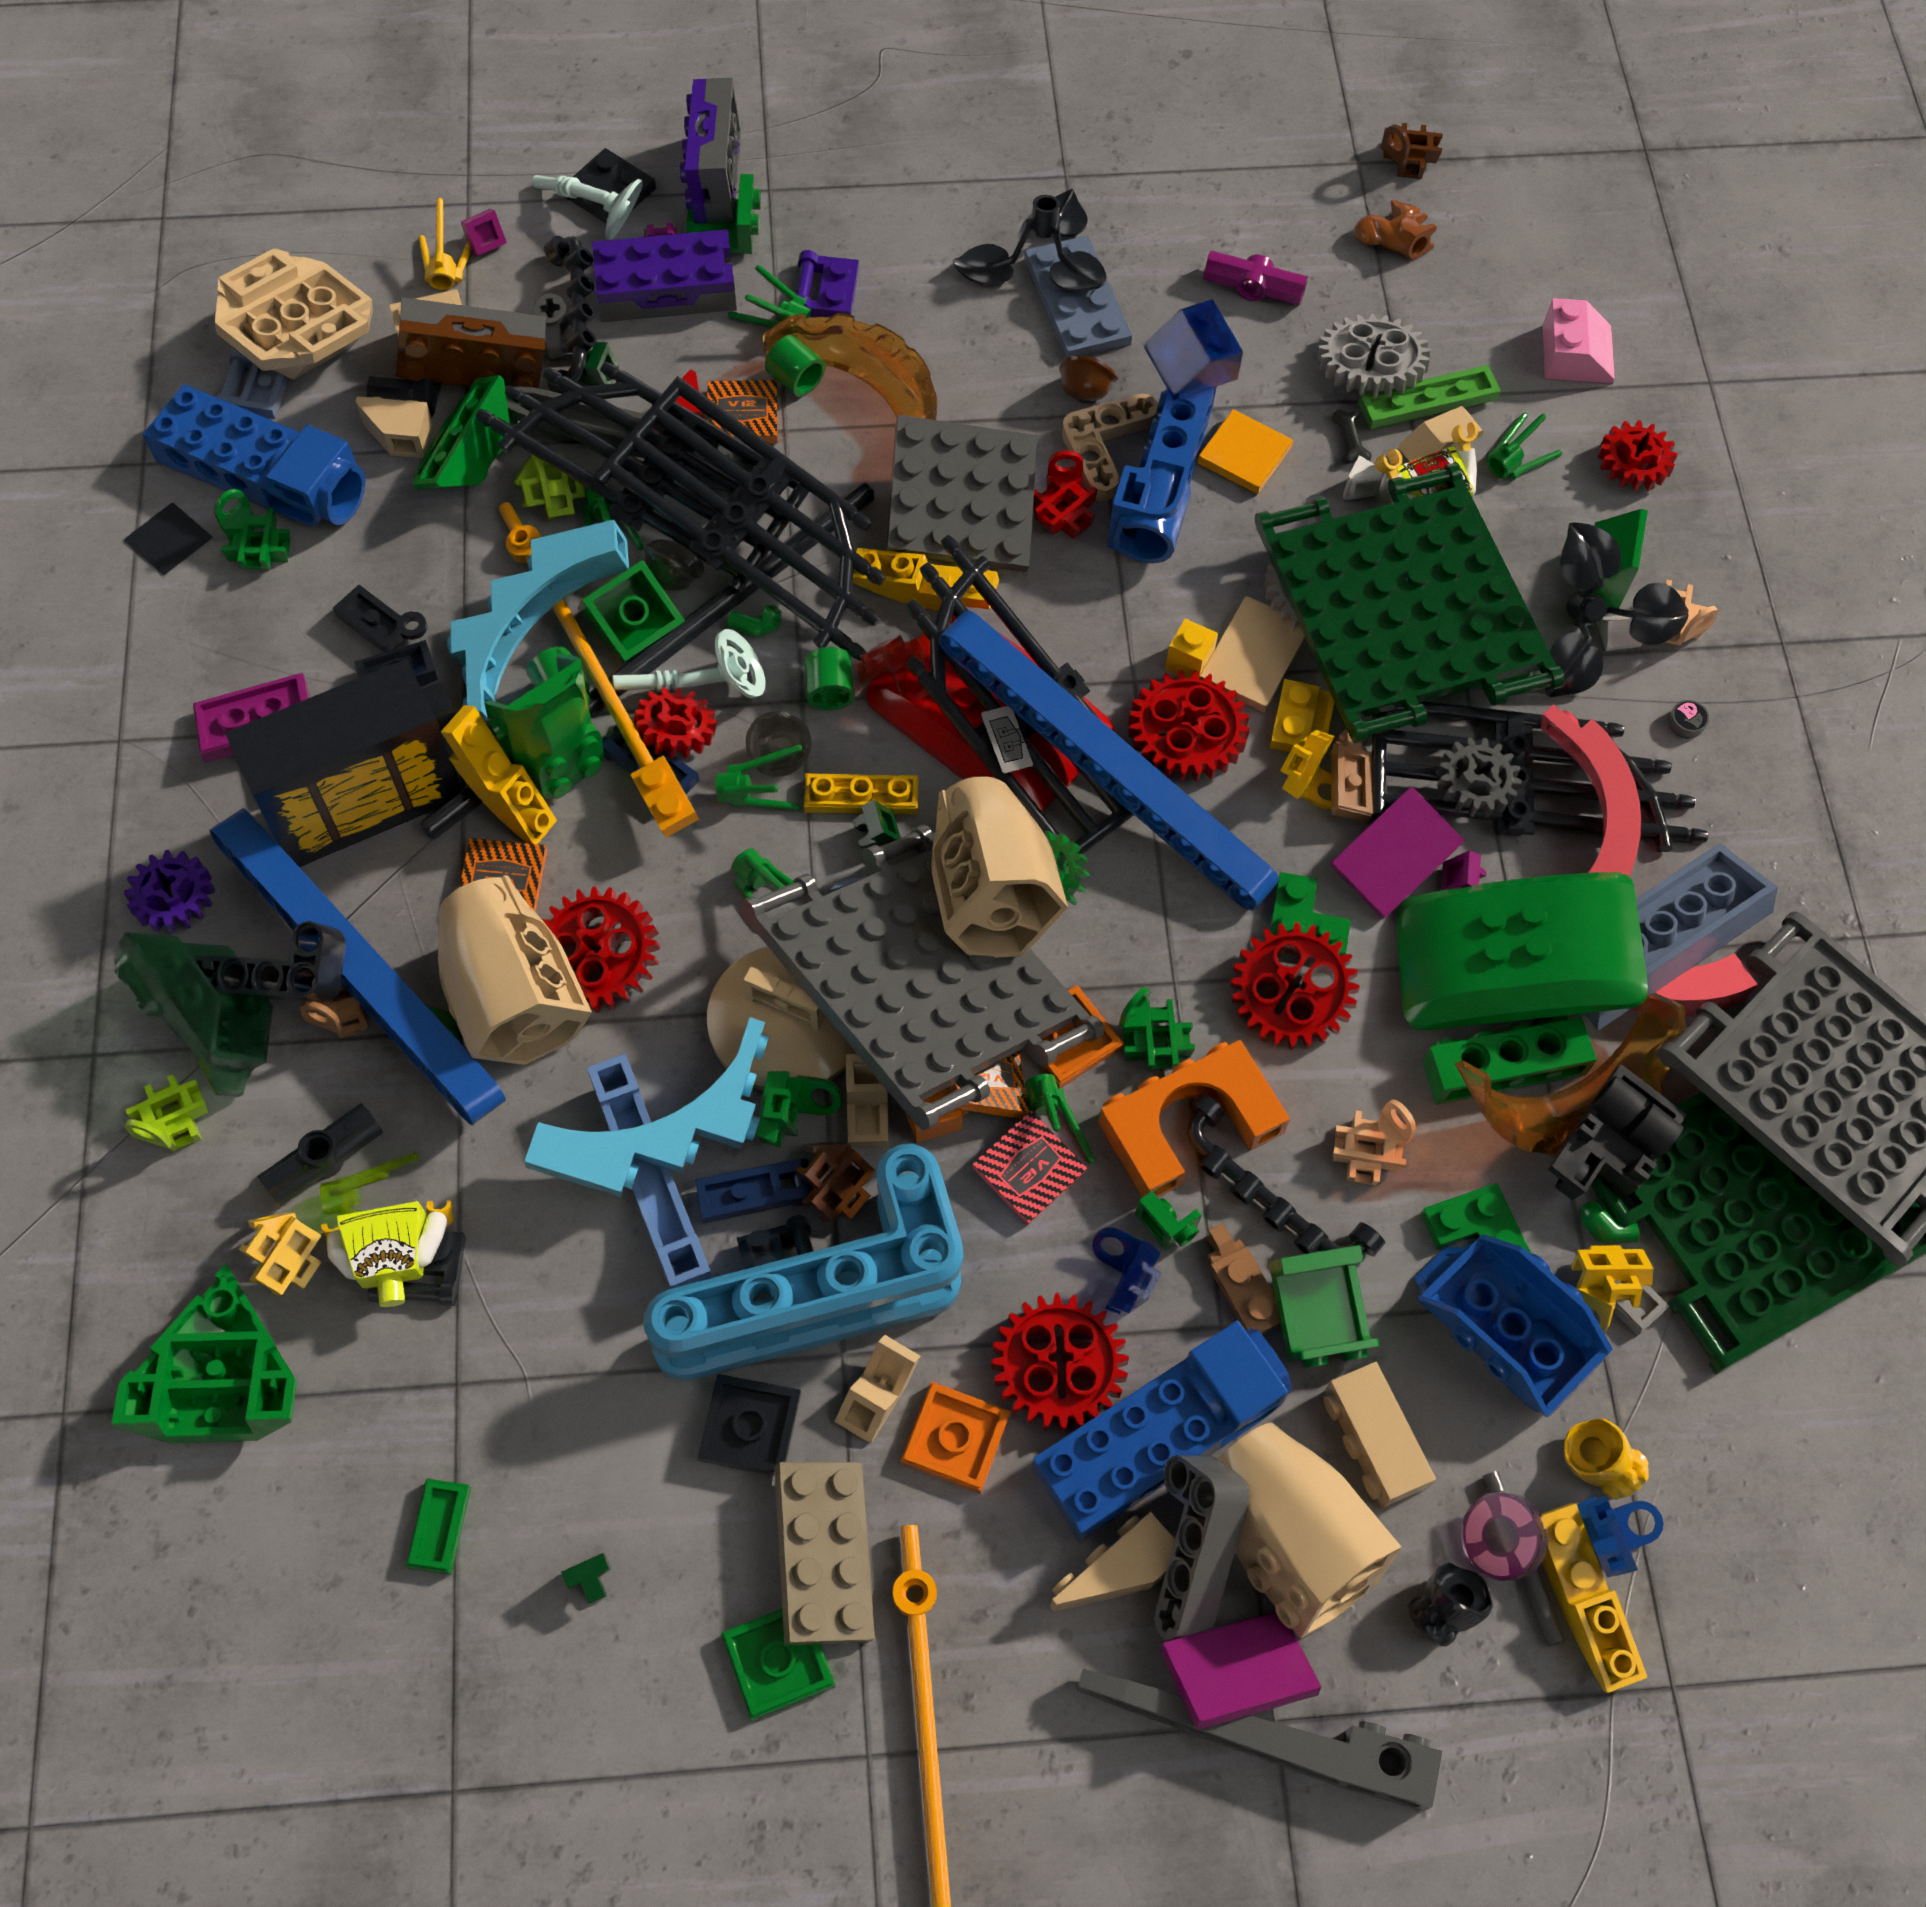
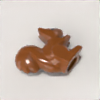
[1354,200,1437,260]

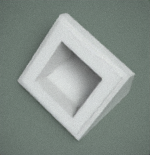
[1343,455,1384,501]
[1597,616,1642,651]

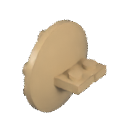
[707,947,857,1091]

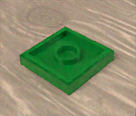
[721,1609,836,1721]

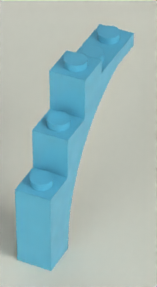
[447,520,629,721]
[524,1017,769,1197]

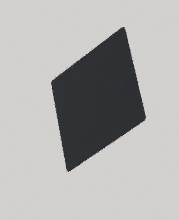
[124,503,212,575]

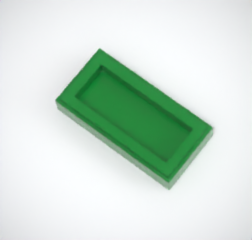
[406,1478,471,1575]

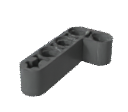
[1154,1455,1250,1640]

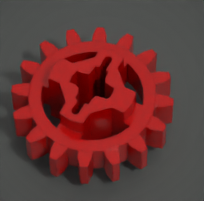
[1597,420,1678,491]
[634,687,717,759]

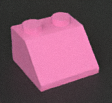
[1542,298,1615,384]

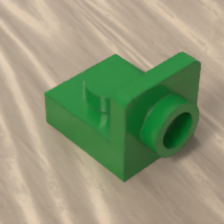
[1135,1191,1202,1251]

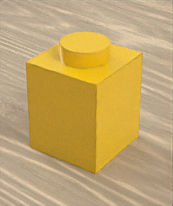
[1165,618,1218,678]

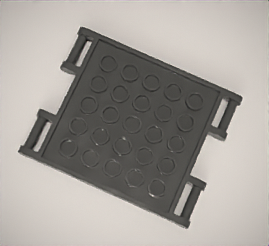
[740,824,1104,1130]
[1657,911,1926,1266]

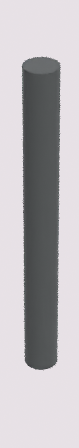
[1482,1471,1565,1647]

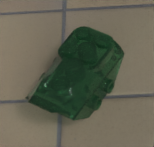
[114,932,273,1097]

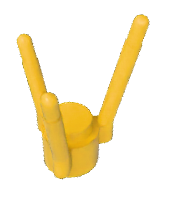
[419,198,471,290]

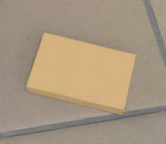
[1199,596,1306,713]

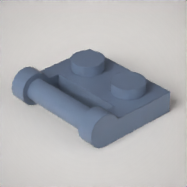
[216,349,289,419]

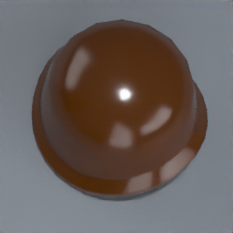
[1059,355,1119,402]

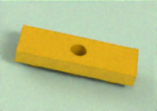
[804,773,918,815]

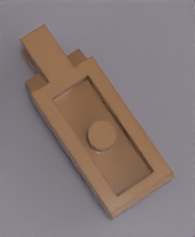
[1331,727,1373,823]
[1205,1223,1281,1335]

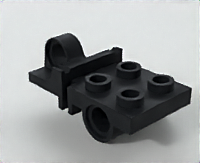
[1548,1064,1687,1200]

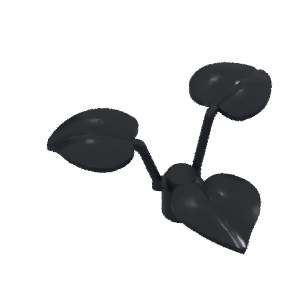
[953,189,1107,292]
[1545,522,1689,697]

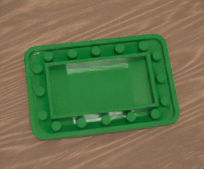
[1396,872,1648,1030]

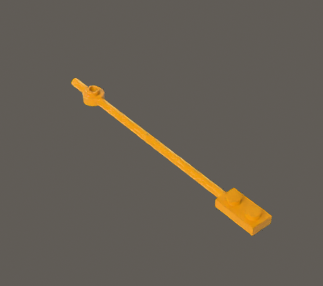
[498,502,699,838]
[893,1525,951,1907]

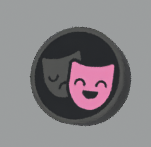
[1668,700,1709,738]

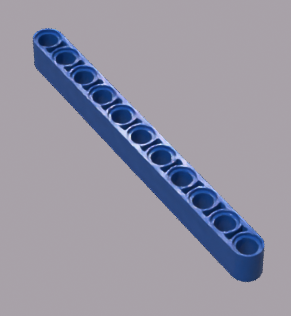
[938,610,1279,911]
[209,808,506,1125]

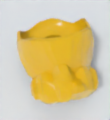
[1564,1418,1649,1500]

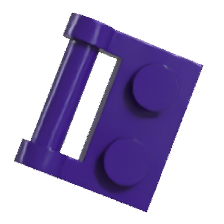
[796,250,859,321]

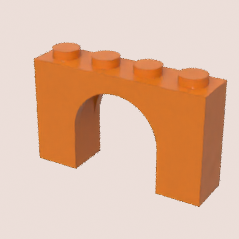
[1098,1039,1290,1198]

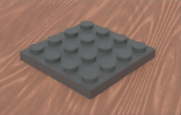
[886,415,1038,572]

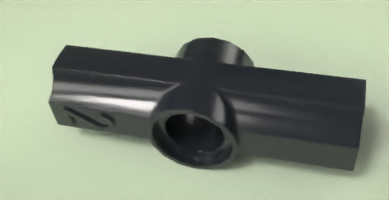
[257,1103,384,1206]

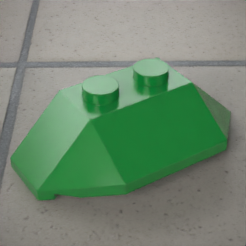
[412,375,510,490]

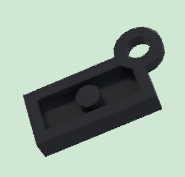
[333,585,428,652]

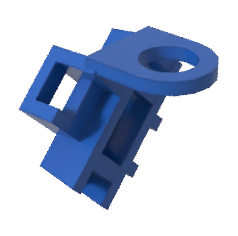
[1577,1495,1664,1578]

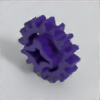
[124,850,215,933]

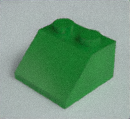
[1577,509,1648,608]
[578,560,685,662]

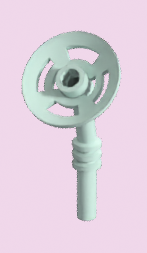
[532,175,643,240]
[612,629,765,698]

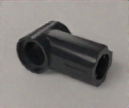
[367,375,442,417]

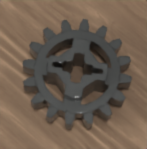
[1436,737,1522,818]

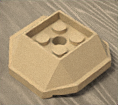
[215,248,373,380]

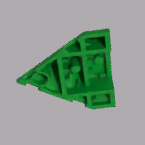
[111,1263,297,1443]

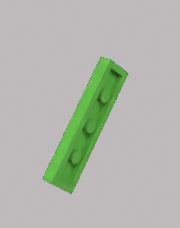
[1358,365,1501,430]

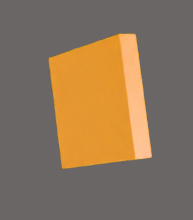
[1197,409,1293,495]

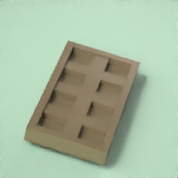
[774,1462,875,1645]

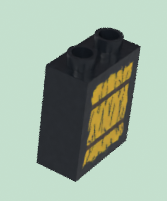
[225,659,461,867]

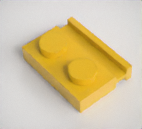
[1269,679,1334,752]

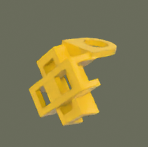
[1280,730,1334,809]
[239,1213,322,1296]
[1571,1245,1654,1332]

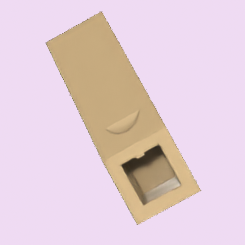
[1050,1512,1175,1612]

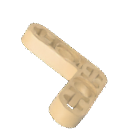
[1062,394,1158,501]

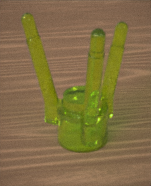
[320,1153,419,1216]

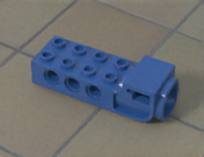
[1107,352,1222,564]
[142,384,366,527]
[1032,1320,1291,1542]

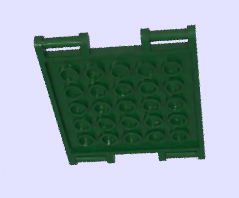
[1255,462,1565,743]
[1591,1092,1926,1375]

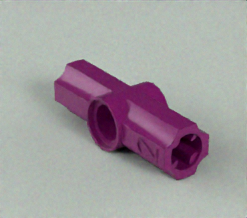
[1203,250,1309,305]

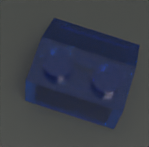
[1144,299,1243,400]

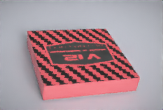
[972,1111,1087,1226]

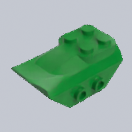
[484,653,604,799]

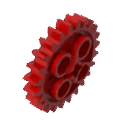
[1128,670,1250,783]
[542,886,661,1013]
[1230,922,1360,1050]
[991,1293,1129,1433]

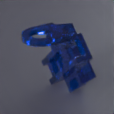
[1092,1227,1162,1317]

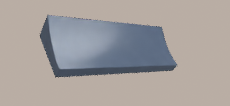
[1585,843,1778,1031]

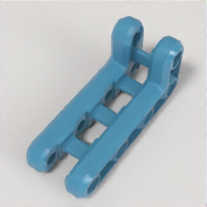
[644,1144,963,1381]

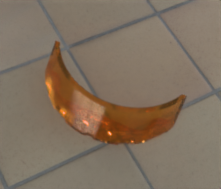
[763,313,937,420]
[1455,993,1686,1157]

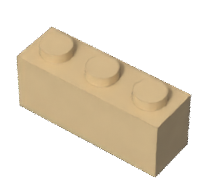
[1323,1361,1436,1509]

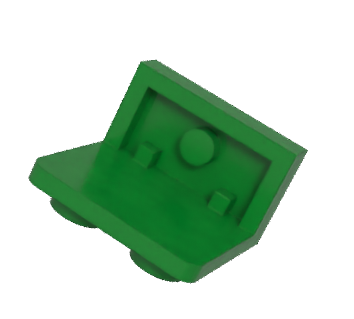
[686,174,761,254]

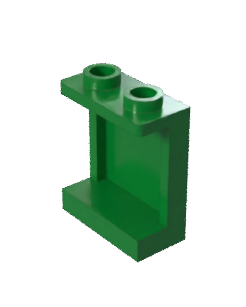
[1268,1245,1380,1368]

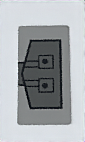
[981,706,1033,773]

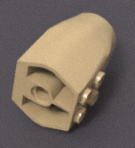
[931,777,1068,958]
[438,875,592,1065]
[1218,1422,1402,1639]

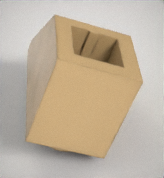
[356,396,433,458]

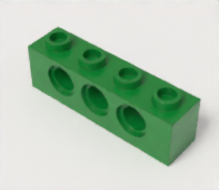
[1422,1016,1597,1105]

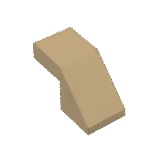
[1397,406,1484,462]
[846,1054,889,1148]
[834,1335,921,1444]

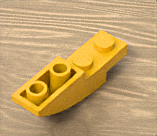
[853,548,999,611]
[441,705,557,844]
[1534,1503,1648,1693]

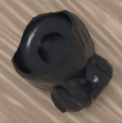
[1408,1562,1493,1647]

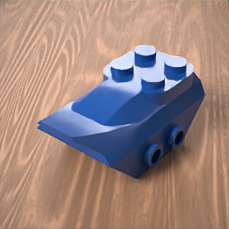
[1414,1234,1613,1418]

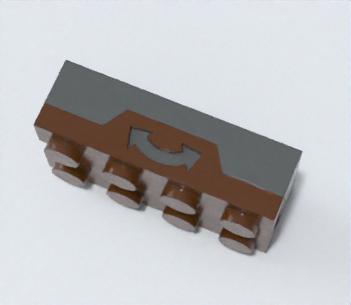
[396,297,546,388]

